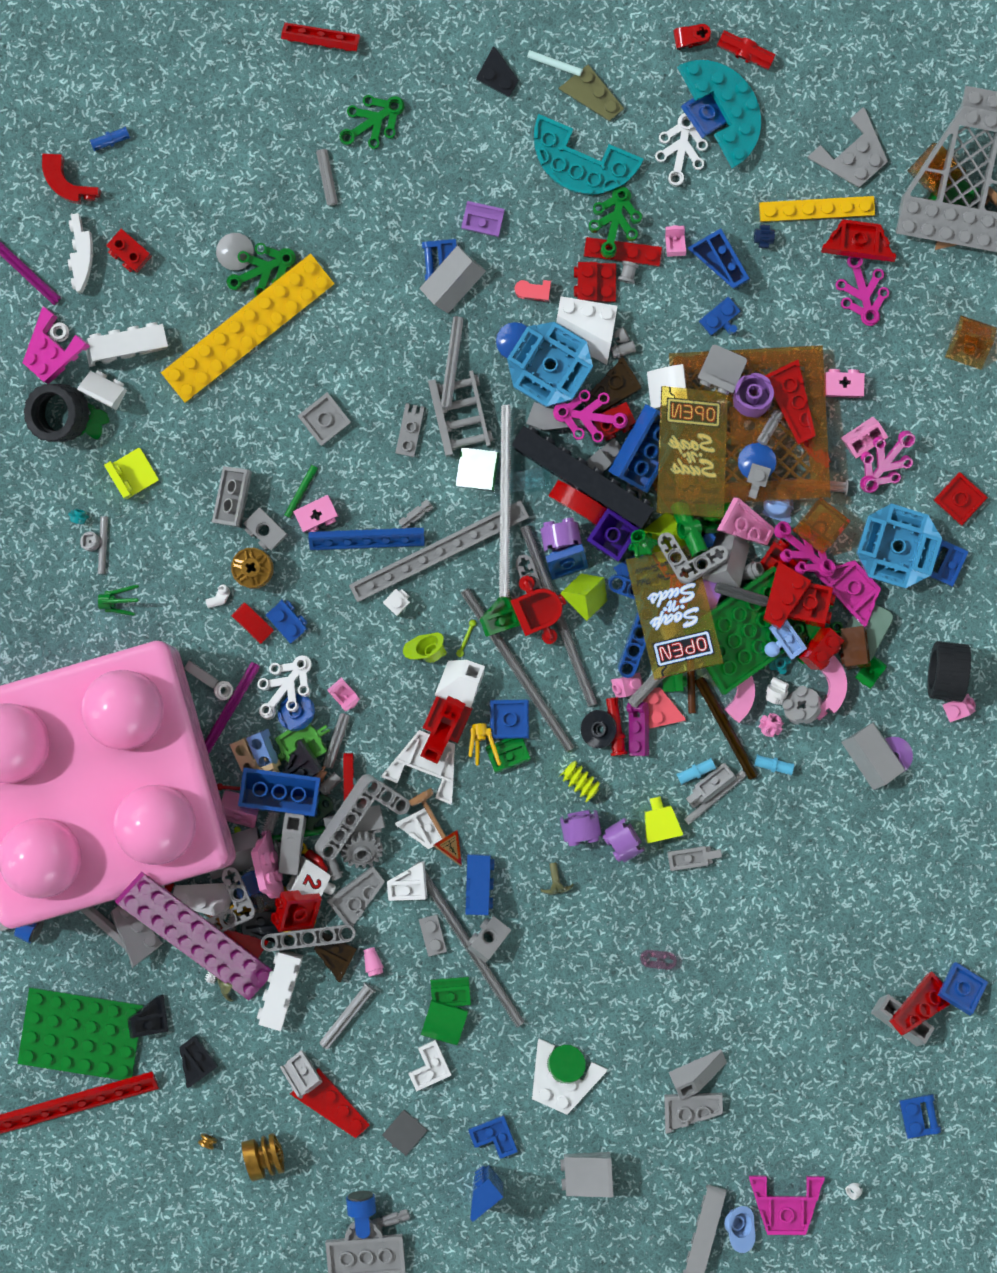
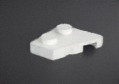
[395,808,442,849]
[387,861,427,901]

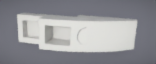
[68,213,93,294]

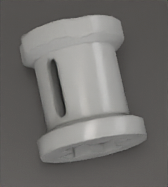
[618,261,639,284]

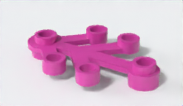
[835,256,889,326]
[553,390,628,443]
[860,430,915,493]
[774,521,836,578]

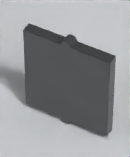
[382,1110,428,1156]

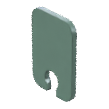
[840,604,893,661]

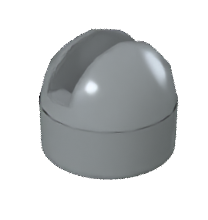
[614,327,630,343]

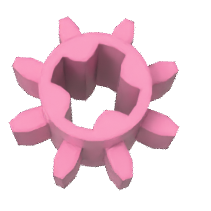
[759,713,784,737]

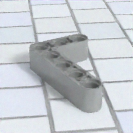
[315,774,410,861]

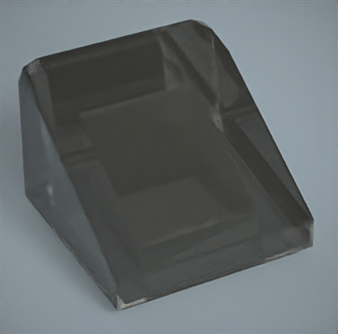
[250,892,277,914]

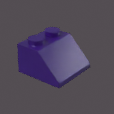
[586,508,638,562]

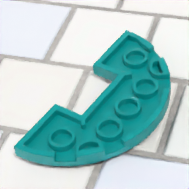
[677,60,761,168]
[534,114,644,195]

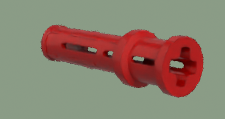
[606,697,628,756]

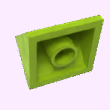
[560,573,607,621]

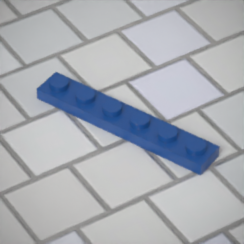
[308,527,425,550]

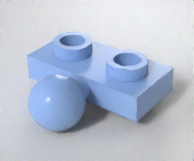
[764,620,807,660]

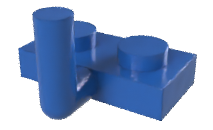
[699,296,740,336]

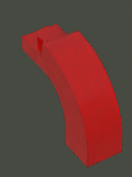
[42,153,101,204]
[548,480,606,526]
[420,696,466,764]

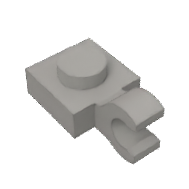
[747,463,771,499]

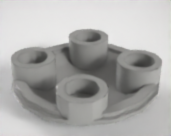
[216,233,254,271]

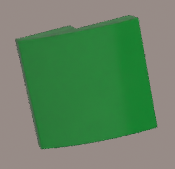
[421,1000,468,1045]

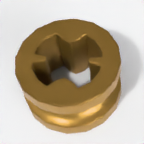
[198,1133,217,1150]

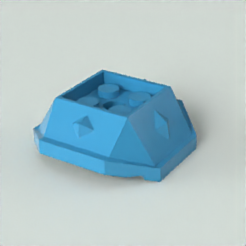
[507,322,593,408]
[856,503,942,589]

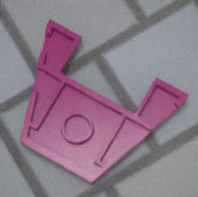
[22,306,90,384]
[749,1175,825,1235]

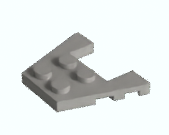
[807,107,888,188]

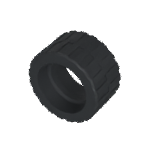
[24,384,90,442]
[927,641,971,702]

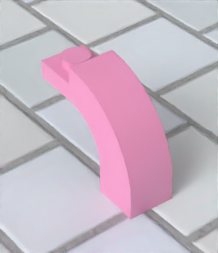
[815,655,847,720]
[724,676,755,723]

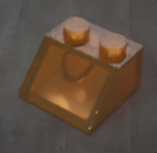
[907,142,966,197]
[945,315,997,370]
[793,497,850,554]

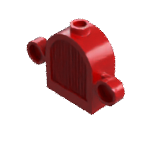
[511,576,567,644]

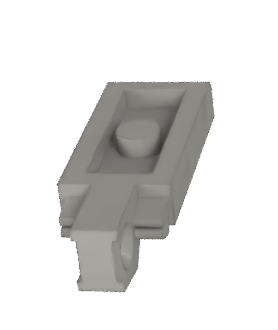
[686,763,737,808]
[667,846,722,871]

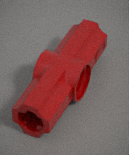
[717,30,776,70]

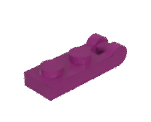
[626,702,649,756]

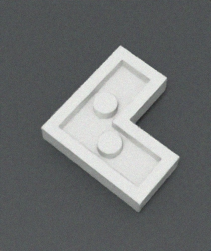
[409,1039,452,1091]

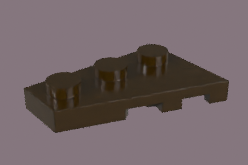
[583,356,642,414]

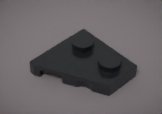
[240,908,280,943]
[179,1035,218,1088]

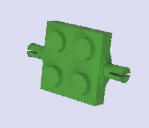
[274,723,330,762]

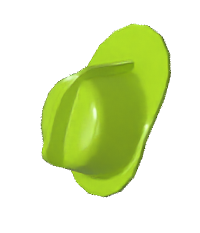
[403,633,447,663]

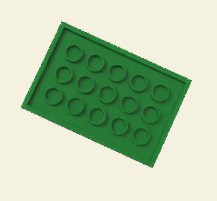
[683,566,808,695]
[17,987,144,1080]

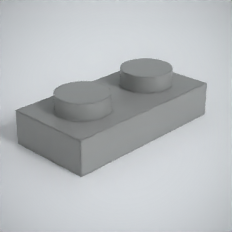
[419,914,447,957]

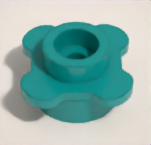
[68,509,89,524]
[769,655,791,674]

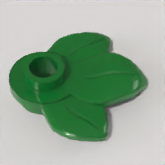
[77,403,110,440]

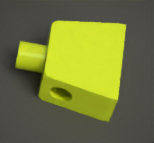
[644,796,683,843]

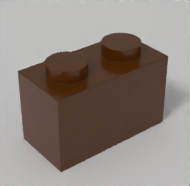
[839,626,871,670]

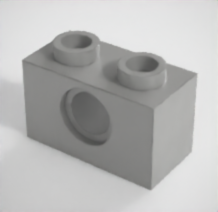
[243,507,288,551]
[467,916,511,963]

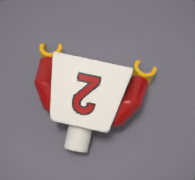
[283,843,336,896]

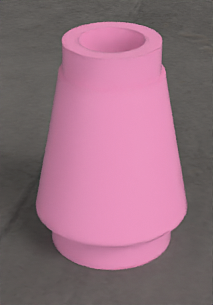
[364,947,384,977]

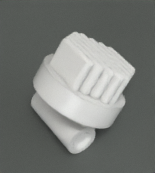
[766,677,789,705]

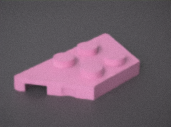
[251,830,284,899]

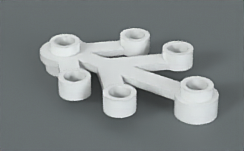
[655,113,708,187]
[258,655,312,720]

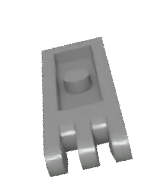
[395,403,425,457]

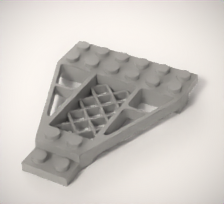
[895,86,997,252]

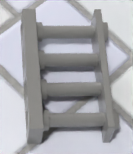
[428,370,493,457]

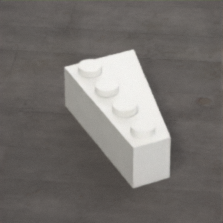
[86,322,168,367]
[257,950,304,1031]

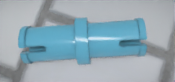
[754,754,794,776]
[677,758,716,785]

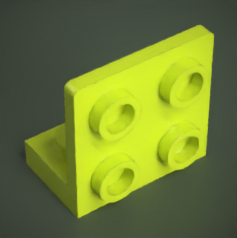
[104,448,159,500]

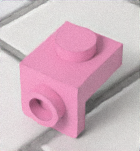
[665,225,686,257]
[611,672,643,698]
[327,677,360,712]
[943,694,976,722]

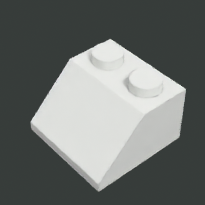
[77,370,127,410]

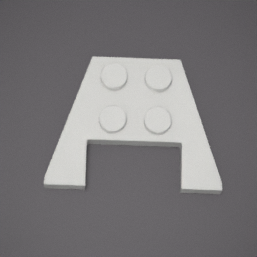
[382,730,455,804]
[532,1038,607,1115]

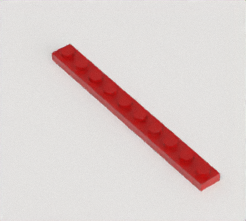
[0,1071,159,1134]

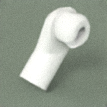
[206,584,230,608]

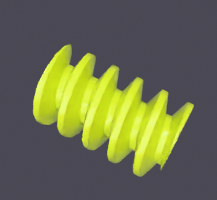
[559,760,600,803]

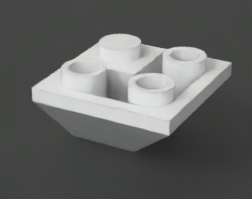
[435,660,485,708]

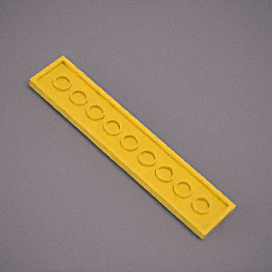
[160,253,334,403]

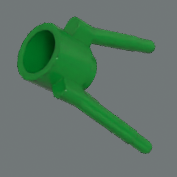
[98,585,139,616]

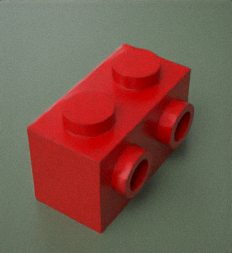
[106,229,152,273]
[592,402,636,441]
[798,628,844,670]

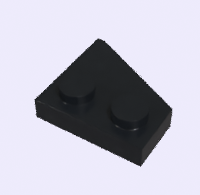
[476,47,518,98]
[282,738,323,777]
[128,995,168,1038]

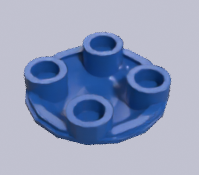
[496,322,527,358]
[738,443,776,478]

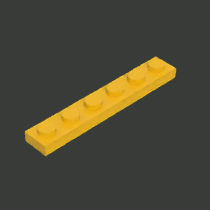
[759,196,875,222]

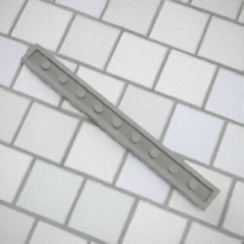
[349,500,529,602]

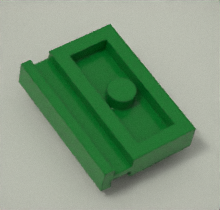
[485,739,531,774]
[430,976,471,1006]

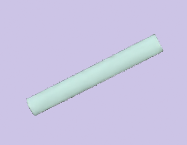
[527,50,583,76]

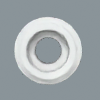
[50,322,69,342]
[214,681,233,700]

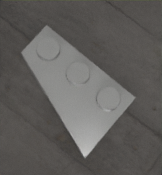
[327,866,385,931]
[110,905,163,968]
[664,1093,723,1134]

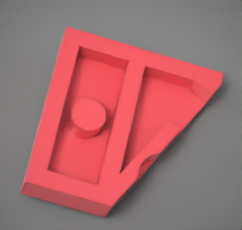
[643,687,686,729]

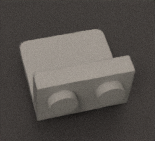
[697,345,747,396]

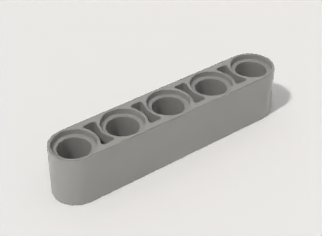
[261,924,356,952]
[683,1184,726,1273]

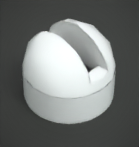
[845,1183,863,1200]

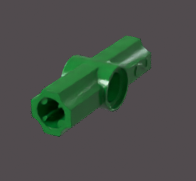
[670,500,708,558]

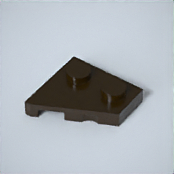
[314,932,357,982]

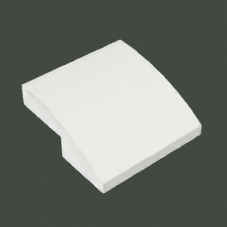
[647,364,688,409]

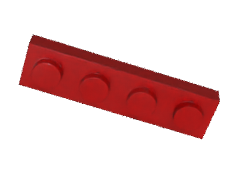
[281,22,360,51]
[583,237,662,267]

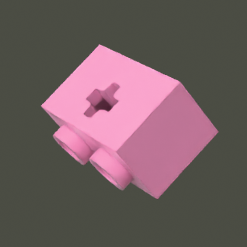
[823,369,865,398]
[841,417,888,458]
[293,495,339,533]

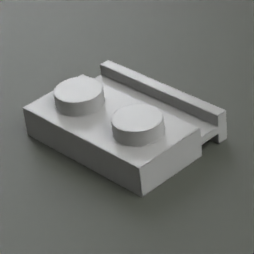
[280,1050,323,1099]

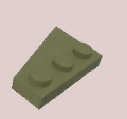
[558,65,624,121]

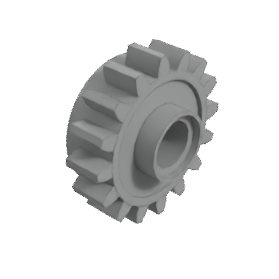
[340,831,383,868]

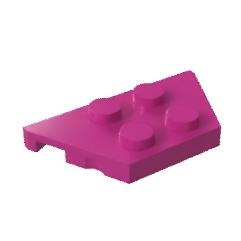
[814,560,881,627]

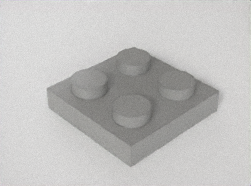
[298,392,351,447]

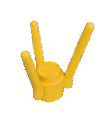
[469,723,501,766]

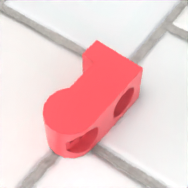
[515,280,551,302]

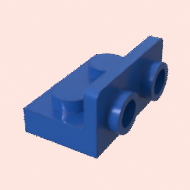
[266,600,308,644]

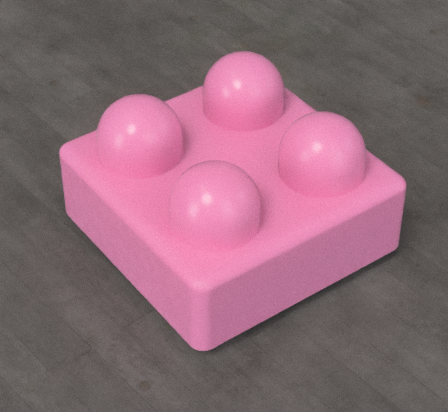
[0,641,236,929]

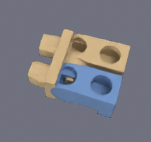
[230,729,282,772]

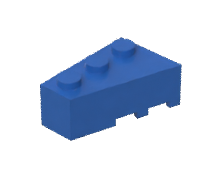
[688,228,750,289]
[465,854,494,915]

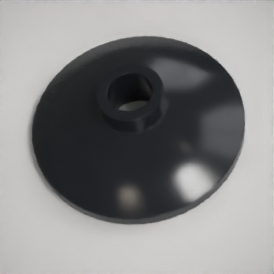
[581,710,617,748]

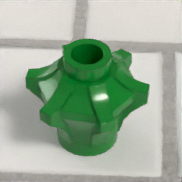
[628,529,658,558]

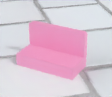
[221,790,259,828]

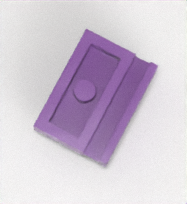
[461,201,505,237]

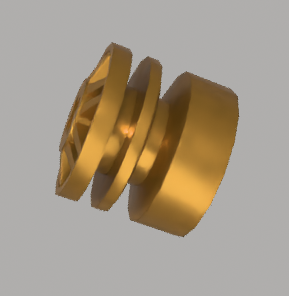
[231,548,274,589]
[241,1133,285,1182]

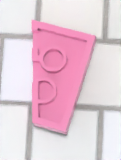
[717,498,774,545]

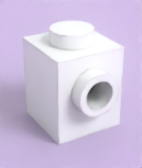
[383,589,411,616]

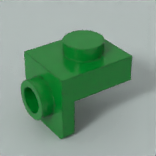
[855,656,887,689]
[662,672,687,692]

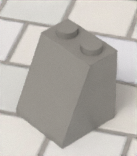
[560,1152,613,1197]

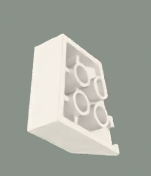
[556,296,617,365]

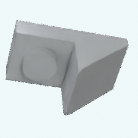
[587,438,621,472]

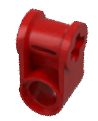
[673,24,711,50]

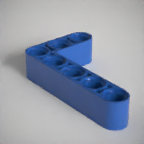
[608,574,660,678]

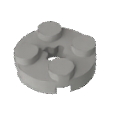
[782,686,822,725]

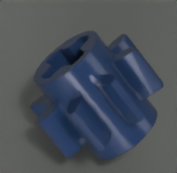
[754,224,775,248]

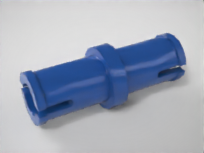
[90,126,130,152]

